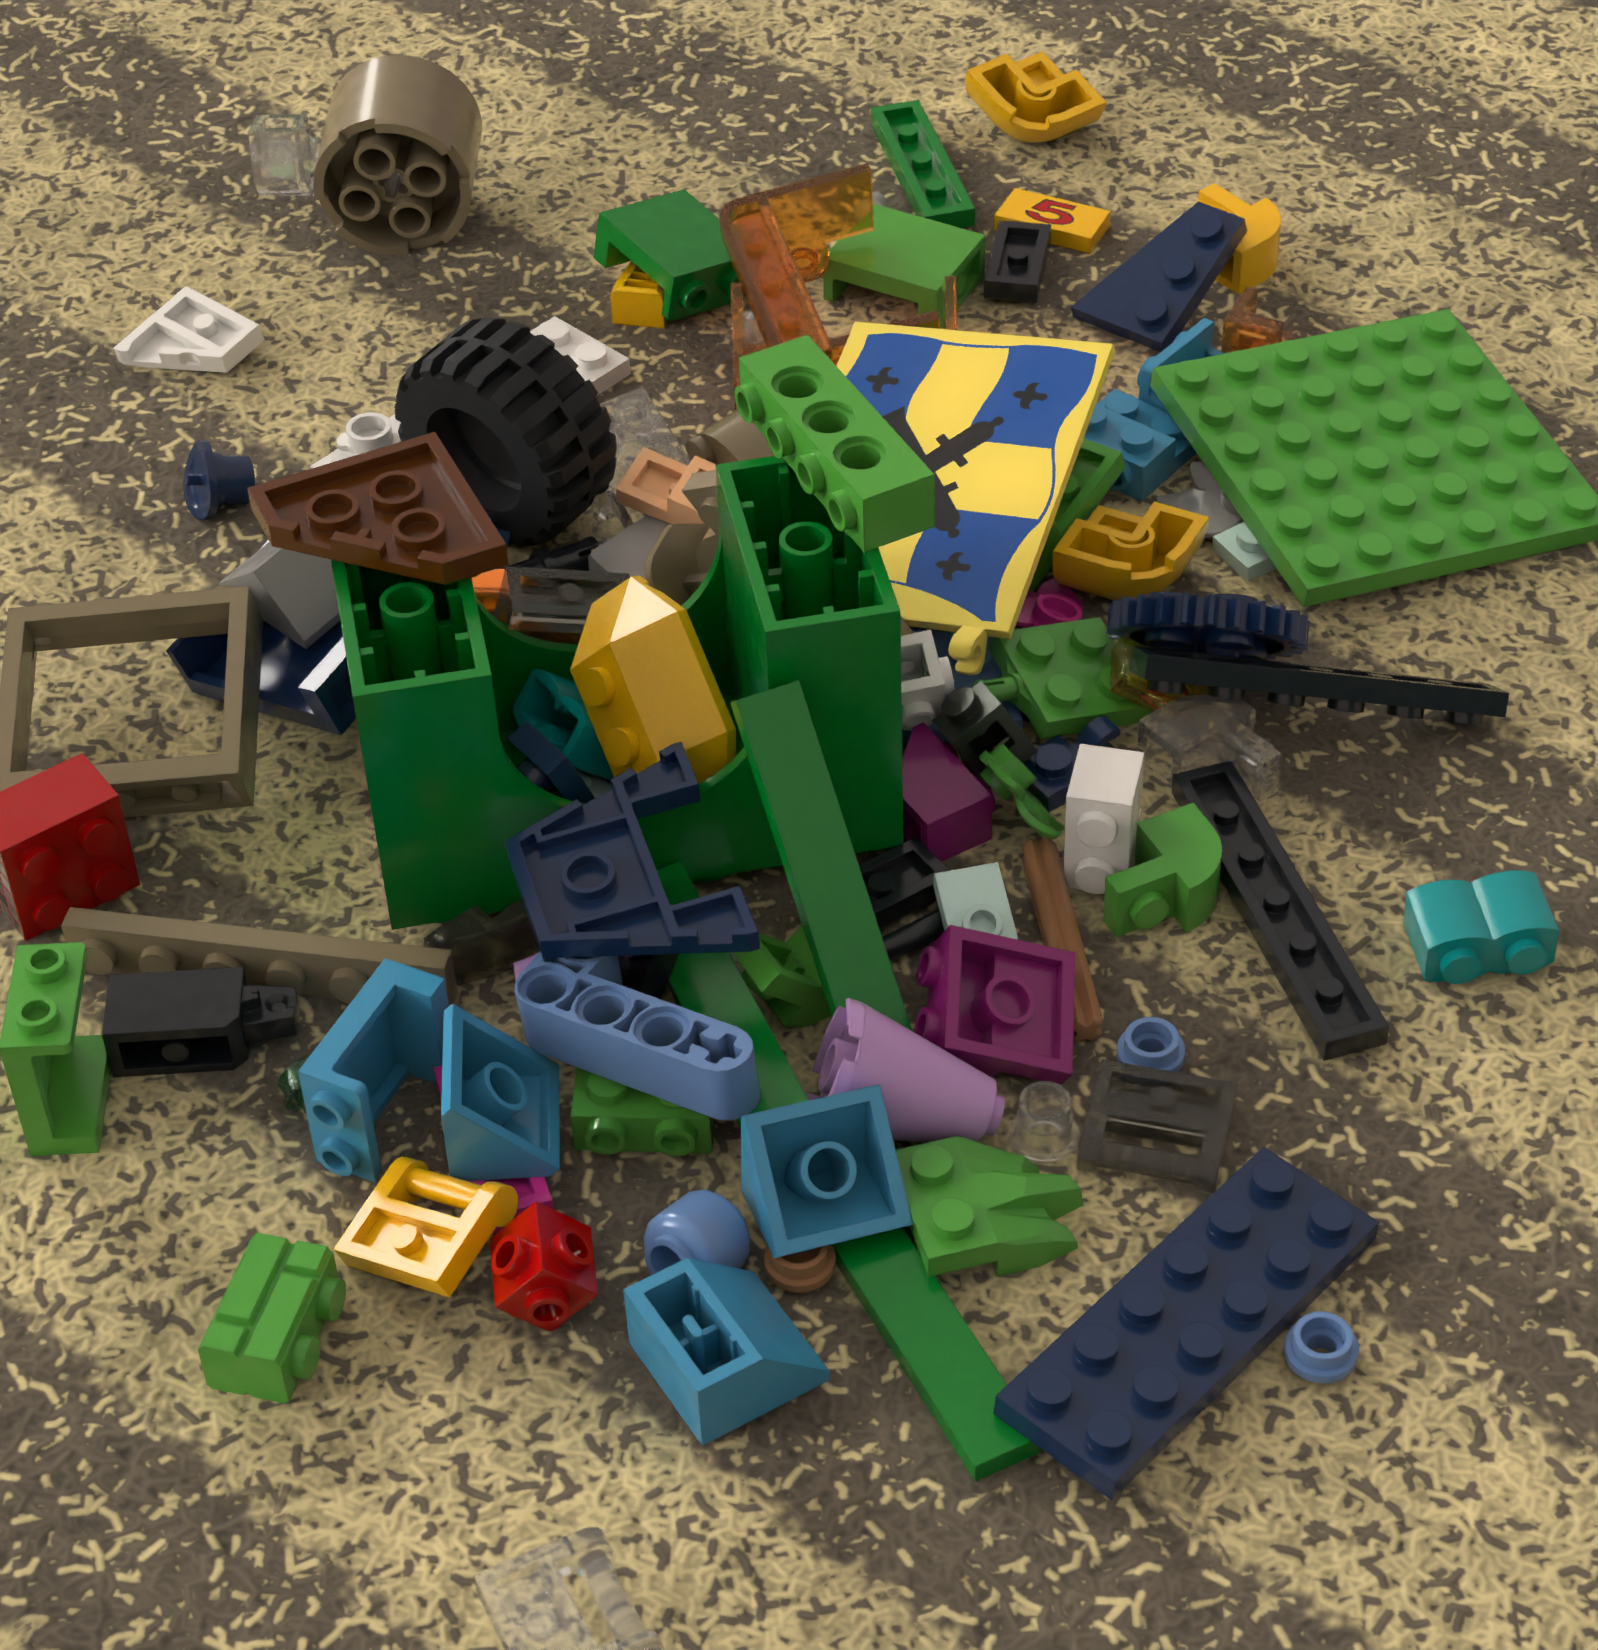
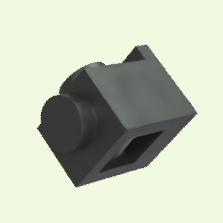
[932,681,1038,789]

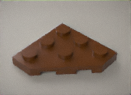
[248,432,509,585]

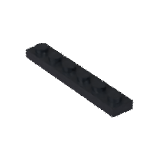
[1129,646,1509,725]
[1172,760,1389,1061]

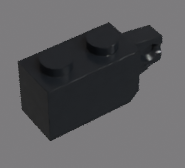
[102,967,300,1077]

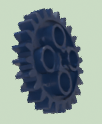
[1106,592,1310,660]

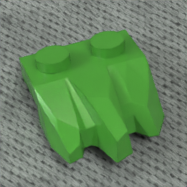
[896,1136,1083,1277]

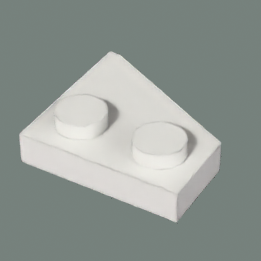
[113,286,265,373]

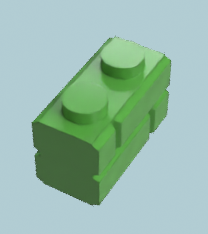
[198,1232,346,1404]

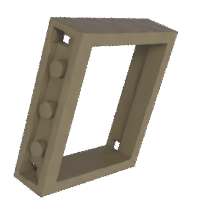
[0,586,263,817]

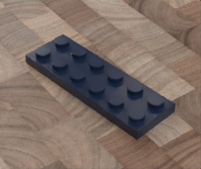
[993,1147,1380,1500]

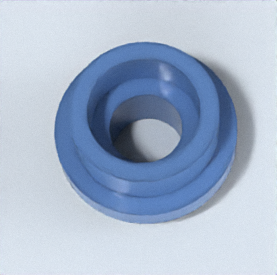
[1117,1017,1185,1081]
[1284,1311,1359,1383]

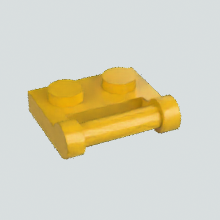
[333,1156,518,1298]

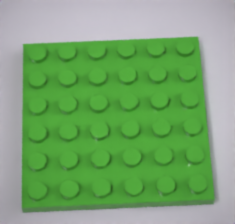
[1150,309,1598,607]

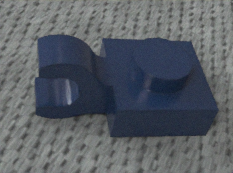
[1023,716,1121,812]

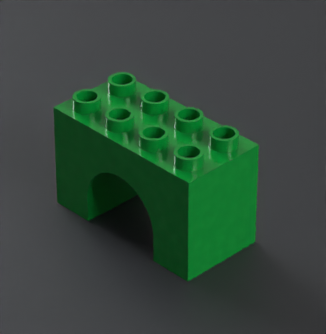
[331,456,903,930]

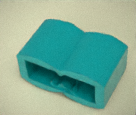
[513,669,614,781]
[1403,870,1559,984]

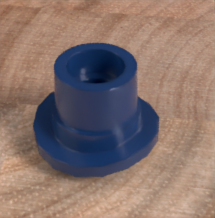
[183,440,255,520]

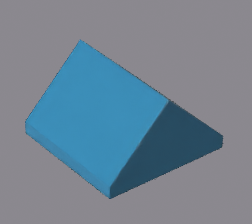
[441,1004,560,1181]
[741,1084,913,1258]

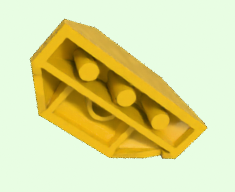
[570,575,737,784]

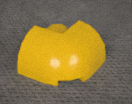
[965,51,1107,143]
[1052,501,1209,600]

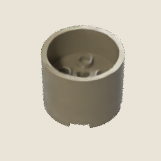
[313,55,482,255]

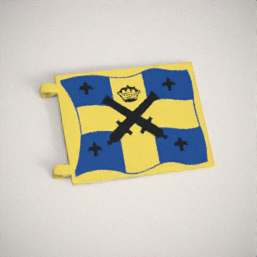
[837,321,1115,675]

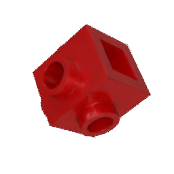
[490,1201,598,1331]

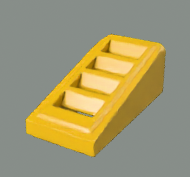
[610,261,668,329]

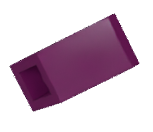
[902,722,996,862]

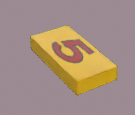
[994,188,1111,254]

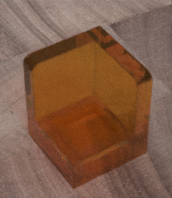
[1221,287,1294,353]

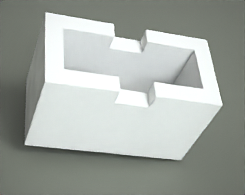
[1064,744,1145,894]

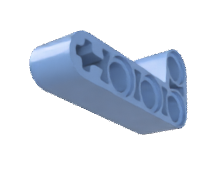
[515,952,761,1120]

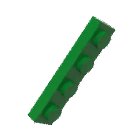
[871,100,975,228]

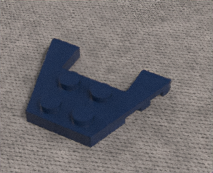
[505,742,760,958]

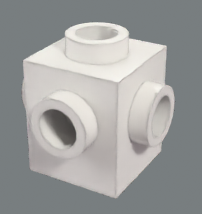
[901,630,955,731]

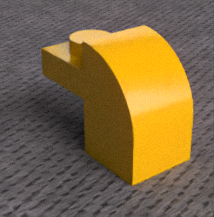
[1198,183,1281,295]

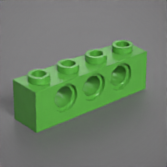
[735,334,935,552]

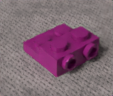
[914,925,1075,1085]

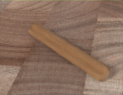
[1022,838,1103,1043]

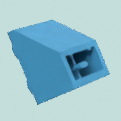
[623,1258,830,1446]

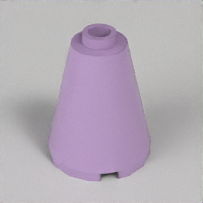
[807,998,1005,1143]

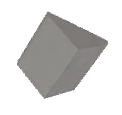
[219,542,340,649]

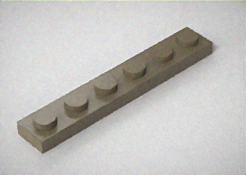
[61,907,458,1006]

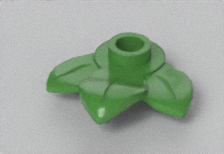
[979,743,1065,840]

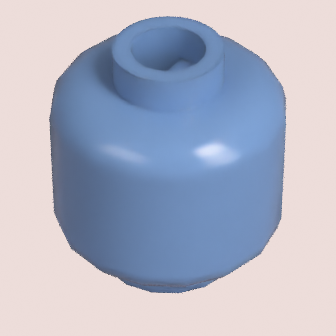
[644,1189,750,1275]

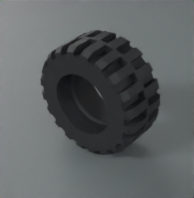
[395,318,617,546]

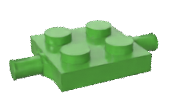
[973,617,1153,739]

